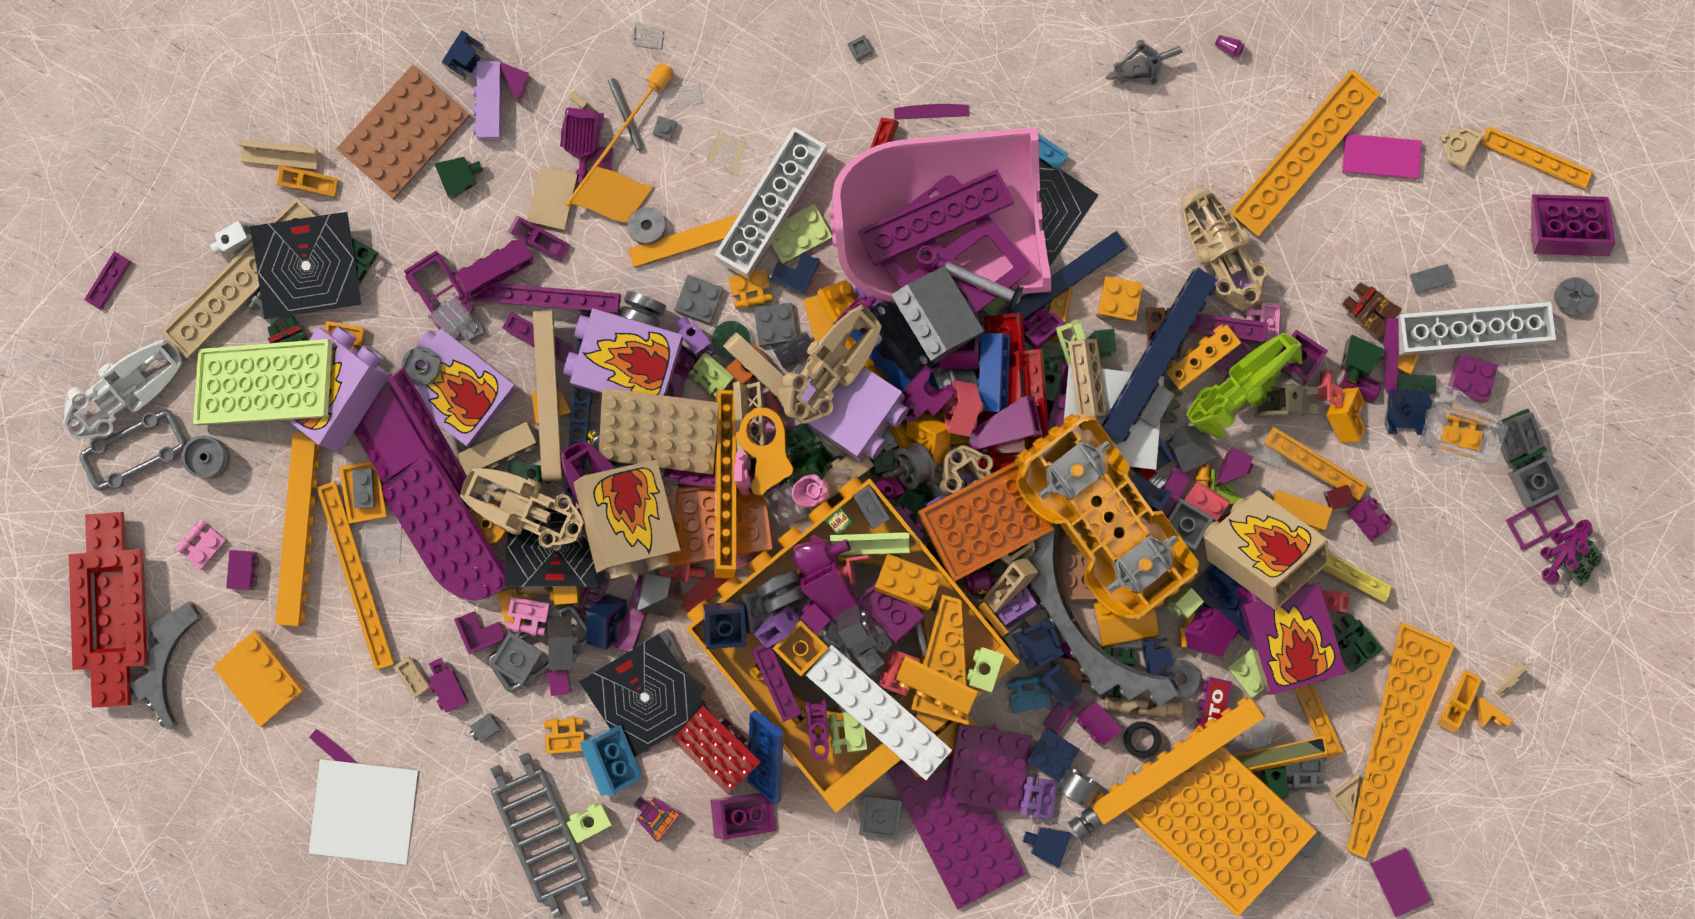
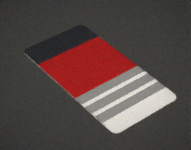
[1133,467,1167,489]

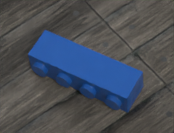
[977,333,1010,412]

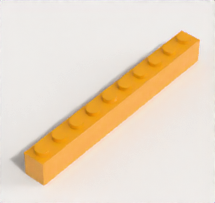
[714,390,736,578]
[275,432,322,626]
[1091,696,1266,825]

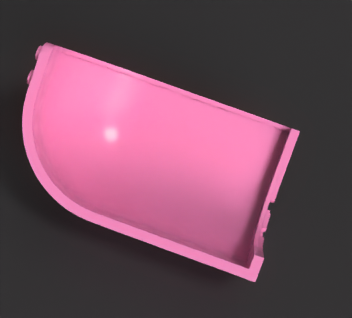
[830,127,1051,303]

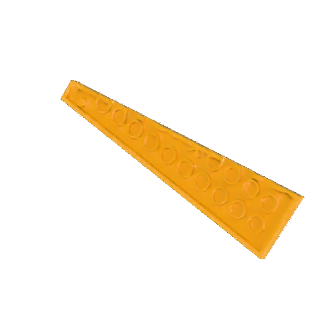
[1346,622,1455,858]

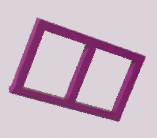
[1506,495,1573,550]

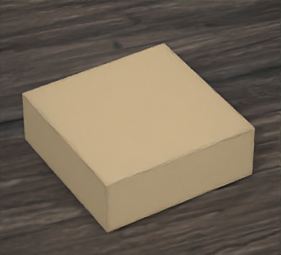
[568,91,589,110]

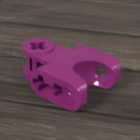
[903,365,956,422]
[806,700,829,760]

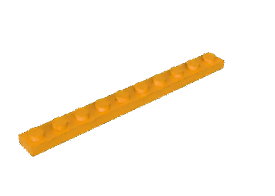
[317,481,395,670]

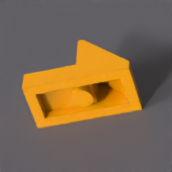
[1475,696,1513,727]

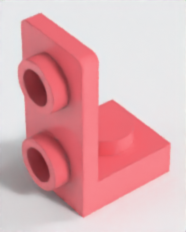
[1322,590,1350,613]

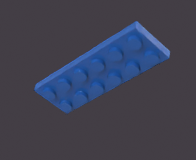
[747,710,784,805]

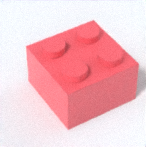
[942,380,983,437]

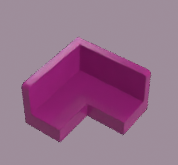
[454,611,506,654]

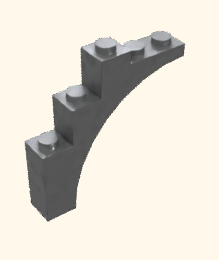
[131,602,203,729]

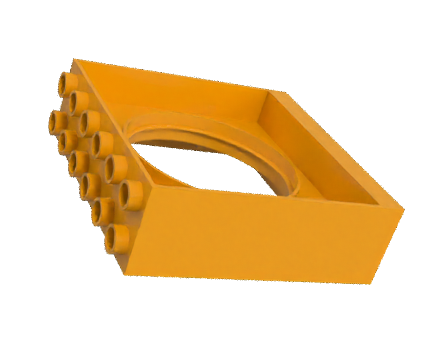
[686,476,1019,812]

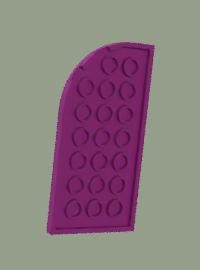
[382,451,506,600]
[887,758,1026,909]

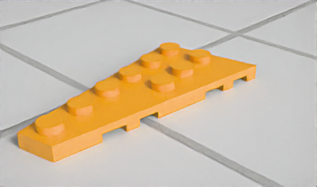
[911,595,969,725]

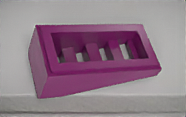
[579,578,609,615]

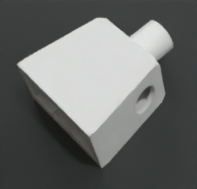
[210,221,253,254]

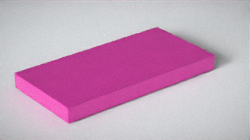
[1342,134,1422,179]

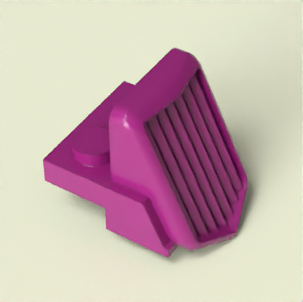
[560,107,604,158]

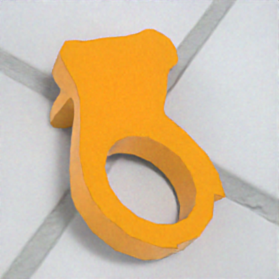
[736,407,794,495]

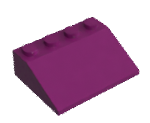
[1531,194,1615,257]
[354,386,430,483]

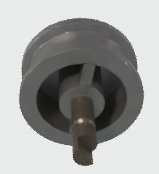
[882,442,936,489]

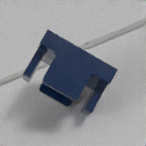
[441,30,485,80]
[1012,619,1064,670]
[1141,637,1174,677]

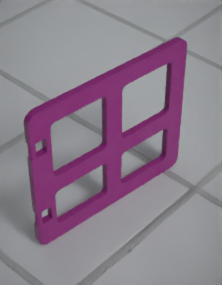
[880,175,1031,315]

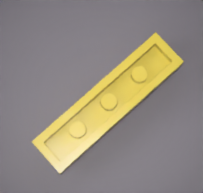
[1322,553,1392,603]

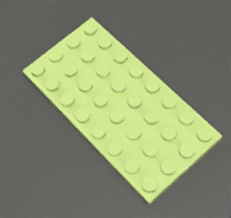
[193,339,332,426]

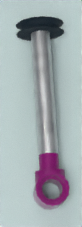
[916,245,1024,312]

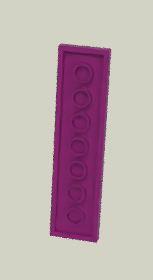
[858,169,1014,266]

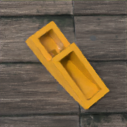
[274,165,338,197]
[1436,669,1482,733]

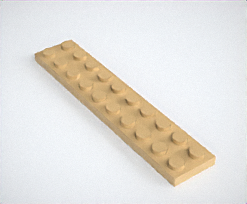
[161,197,316,359]

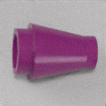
[1215,35,1245,58]

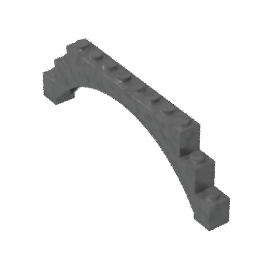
[1028,523,1182,706]

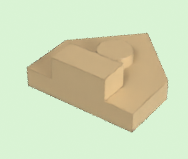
[1440,127,1484,170]

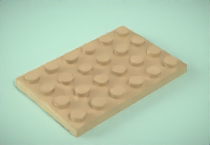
[599,388,719,474]

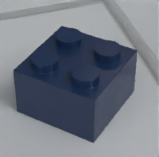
[703,601,746,649]
[1027,728,1080,782]

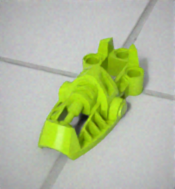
[1186,333,1302,439]

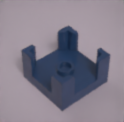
[1384,390,1432,436]

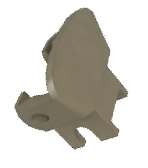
[1255,383,1319,419]

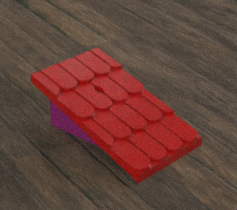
[672,706,760,794]

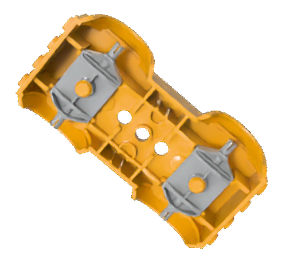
[1014,414,1199,620]

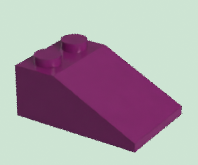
[710,793,776,840]

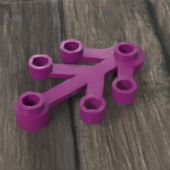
[1540,520,1593,585]

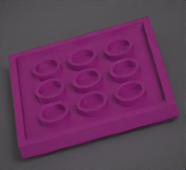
[944,723,1033,813]

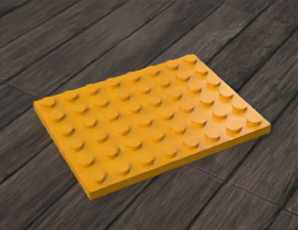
[1124,724,1317,917]

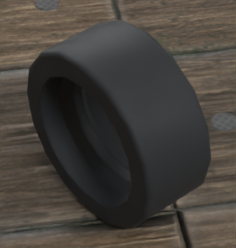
[1124,721,1161,758]

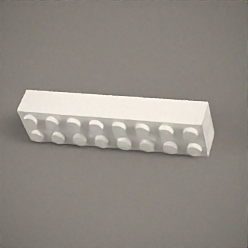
[714,127,828,279]
[1396,302,1556,356]
[806,645,952,780]

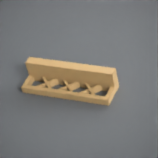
[239,140,320,171]
[1068,339,1108,417]
[733,381,766,460]

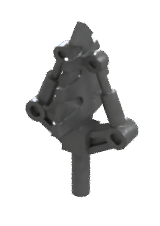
[1106,40,1183,85]

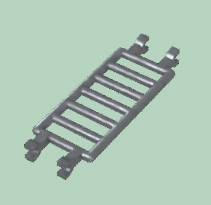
[490,752,591,919]

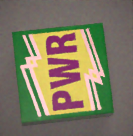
[825,508,853,535]

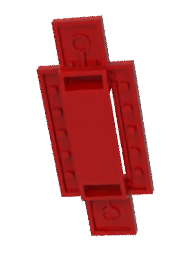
[973,313,1049,472]
[68,512,148,708]

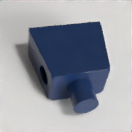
[1022,827,1071,868]

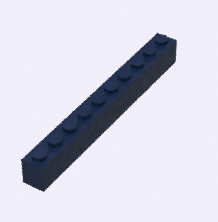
[1101,267,1217,444]

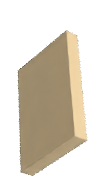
[527,166,578,231]

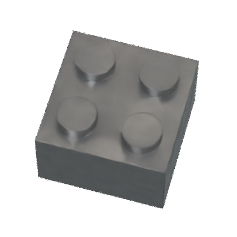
[1508,456,1565,508]
[1168,499,1214,554]

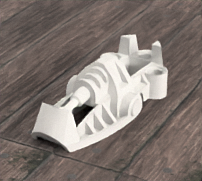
[64,340,182,439]

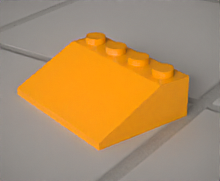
[213,631,306,727]

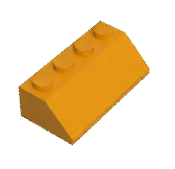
[896,656,979,717]

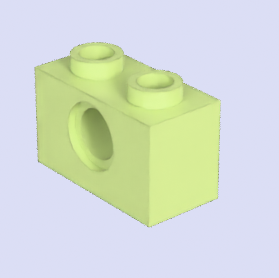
[1164,585,1204,618]
[966,647,1004,692]
[567,802,613,843]

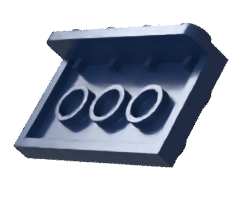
[1192,563,1249,641]

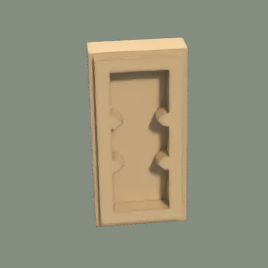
[393,656,430,699]

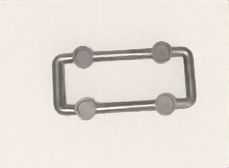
[79,410,187,491]
[488,604,588,693]

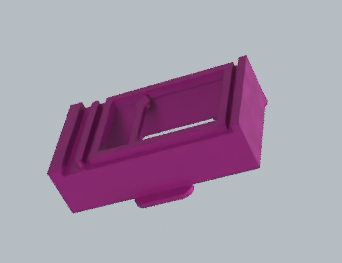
[404,250,476,330]

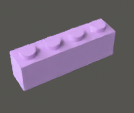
[473,61,502,140]

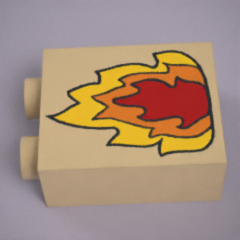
[573,460,680,580]
[1203,490,1330,610]

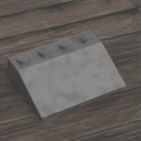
[891,266,985,363]

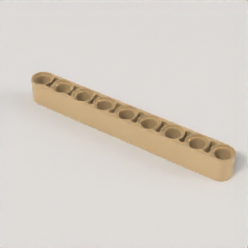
[533,310,563,482]
[723,332,846,458]

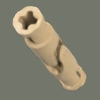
[1103,695,1183,718]

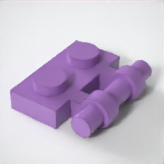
[1020,776,1059,820]

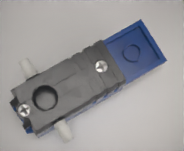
[850,301,945,416]

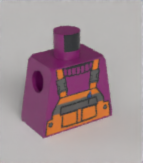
[634,796,682,843]

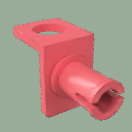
[1313,370,1343,408]
[838,555,871,585]
[659,564,705,582]

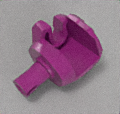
[792,535,851,577]

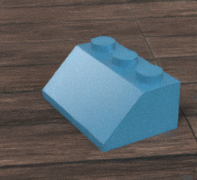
[579,725,643,796]

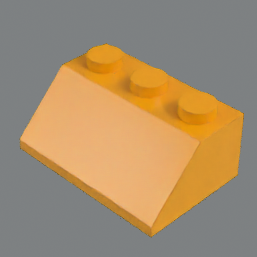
[1094,603,1159,647]

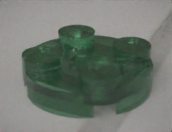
[712,321,750,359]

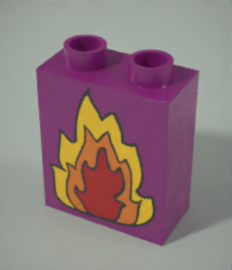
[1239,582,1346,695]

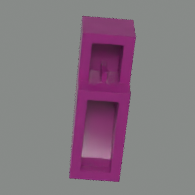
[507,216,570,261]

